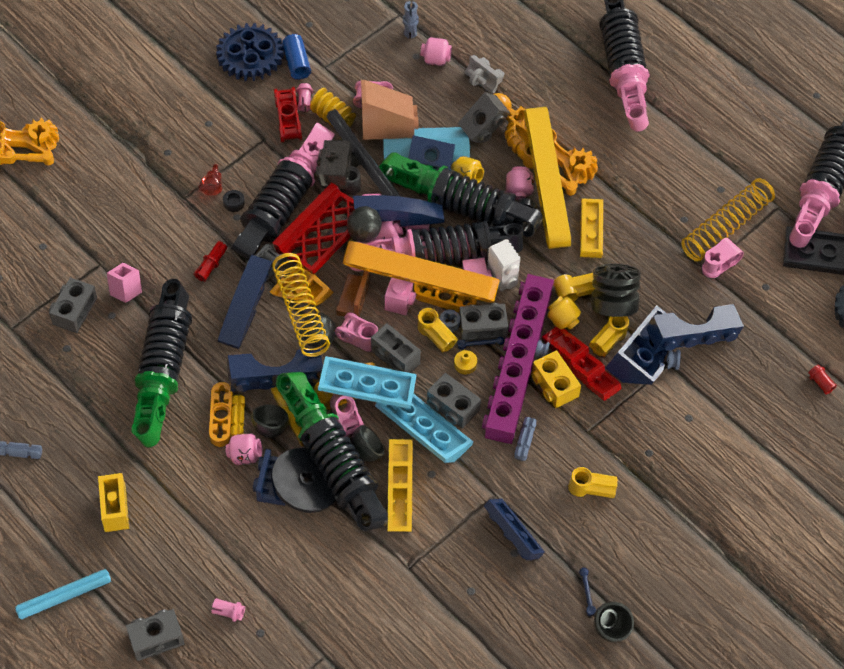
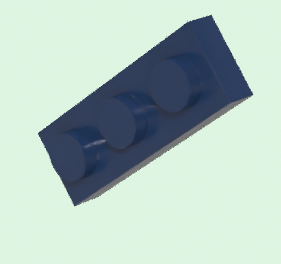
[484,498,545,560]

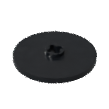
[271,448,336,513]

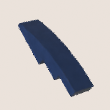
[353,195,444,227]
[218,255,272,349]

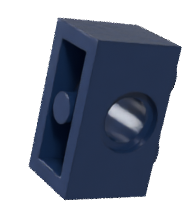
[408,135,455,170]

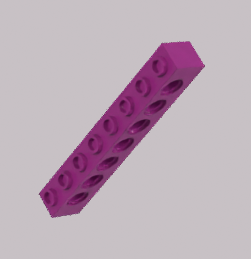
[482,274,554,444]

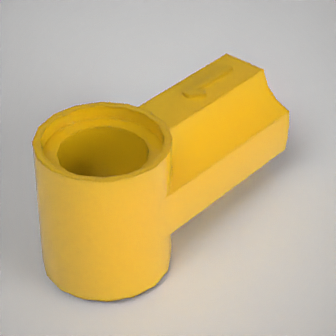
[553,273,595,302]
[417,308,458,353]
[589,316,629,357]
[568,467,618,498]

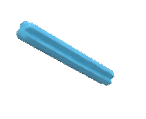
[15,569,111,619]

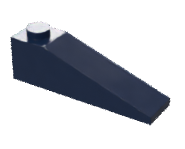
[605,305,667,385]

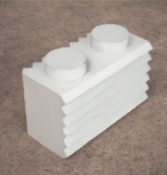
[487,239,520,291]

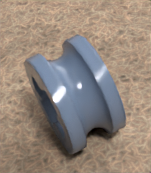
[440,310,460,333]
[534,340,550,360]
[667,349,681,370]

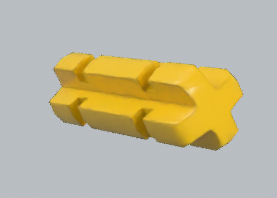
[231,395,245,437]

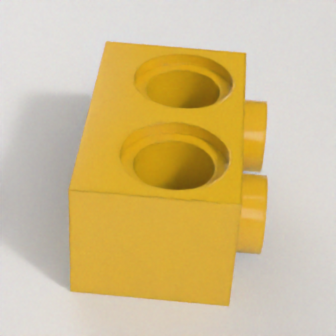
[531,350,581,408]

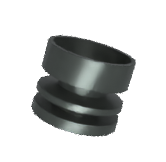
[591,264,641,317]

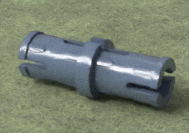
[403,1,419,38]

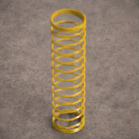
[681,178,775,262]
[272,253,330,357]

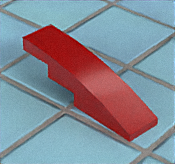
[542,327,622,401]

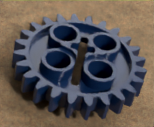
[216,23,284,81]

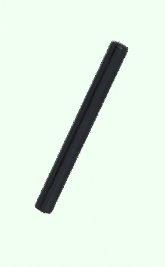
[327,109,401,197]

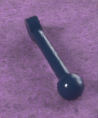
[457,336,505,350]
[579,567,596,616]

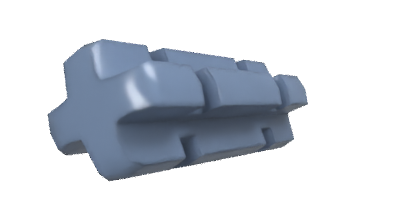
[514,417,537,461]
[0,441,42,459]

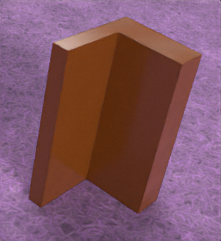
[336,271,370,317]

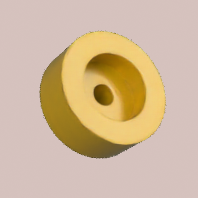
[454,350,477,375]

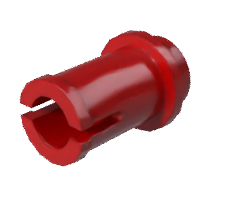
[808,365,837,395]

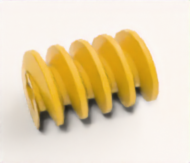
[310,88,356,127]

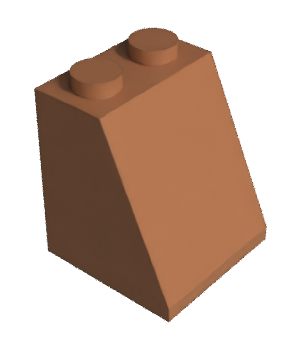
[361,80,418,140]

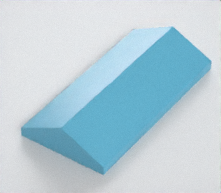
[383,127,470,163]
[318,356,417,409]
[375,394,473,463]

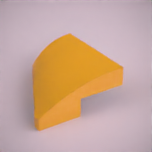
[270,266,334,306]

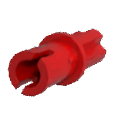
[193,241,227,282]

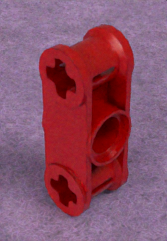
[274,87,302,143]

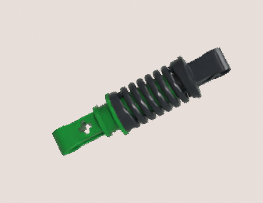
[379,153,543,237]
[131,279,192,448]
[276,372,388,531]

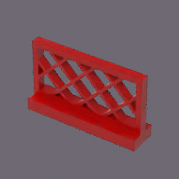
[273,182,354,275]

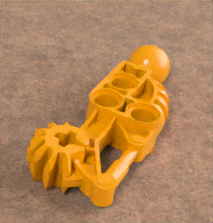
[493,93,598,196]
[0,117,59,166]

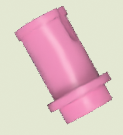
[296,83,313,112]
[212,598,245,622]

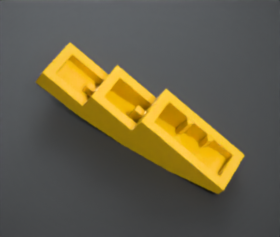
[388,439,413,532]

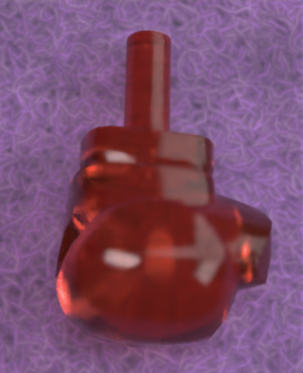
[199,164,222,195]

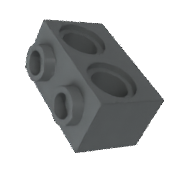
[49,277,97,333]
[459,303,508,341]
[371,323,421,373]
[427,373,481,429]

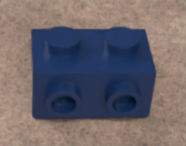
[253,449,286,506]

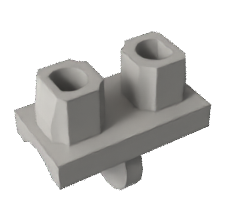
[465,55,504,94]

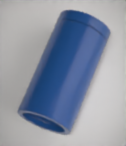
[282,34,311,80]

